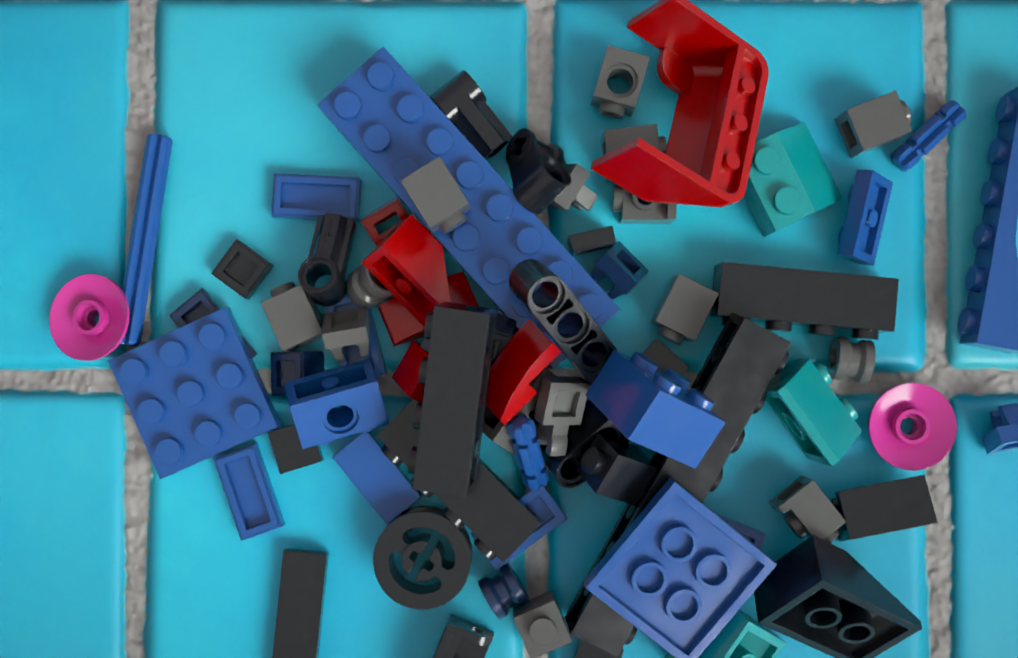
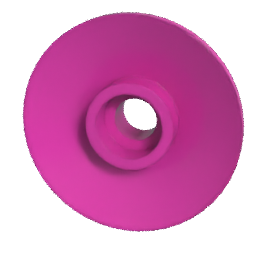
[49,274,130,361]
[868,383,957,471]

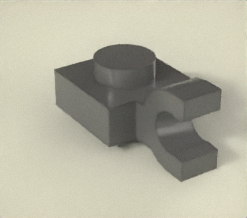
[534,376,590,456]

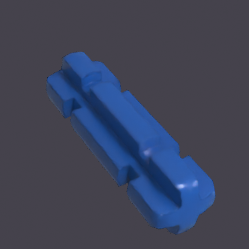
[890,100,966,171]
[507,414,549,491]

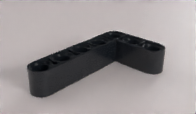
[509,259,630,488]

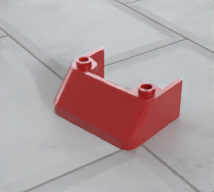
[590,0,769,208]

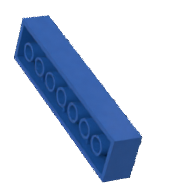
[318,46,620,369]

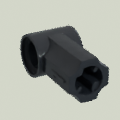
[430,70,513,160]
[298,213,357,307]

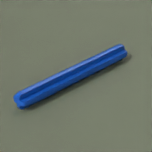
[120,134,173,346]

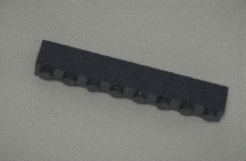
[565,312,791,657]

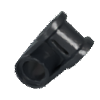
[505,128,571,214]

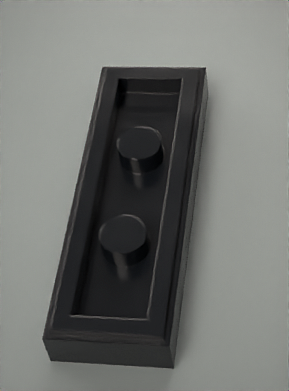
[272,548,329,658]

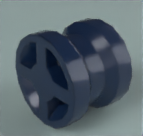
[478,563,530,619]

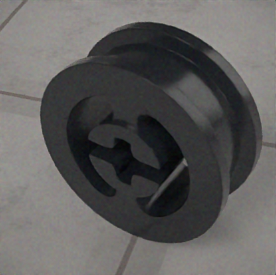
[373,506,472,610]

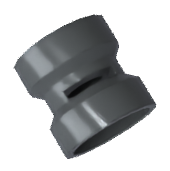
[346,264,393,309]

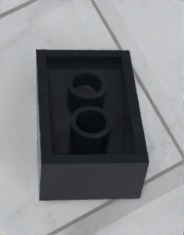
[754,535,922,658]

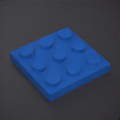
[108,307,282,479]
[583,477,777,658]

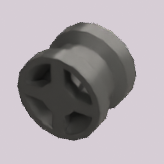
[827,336,876,383]

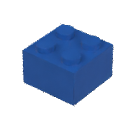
[585,349,726,469]

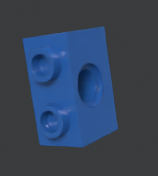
[284,358,389,449]

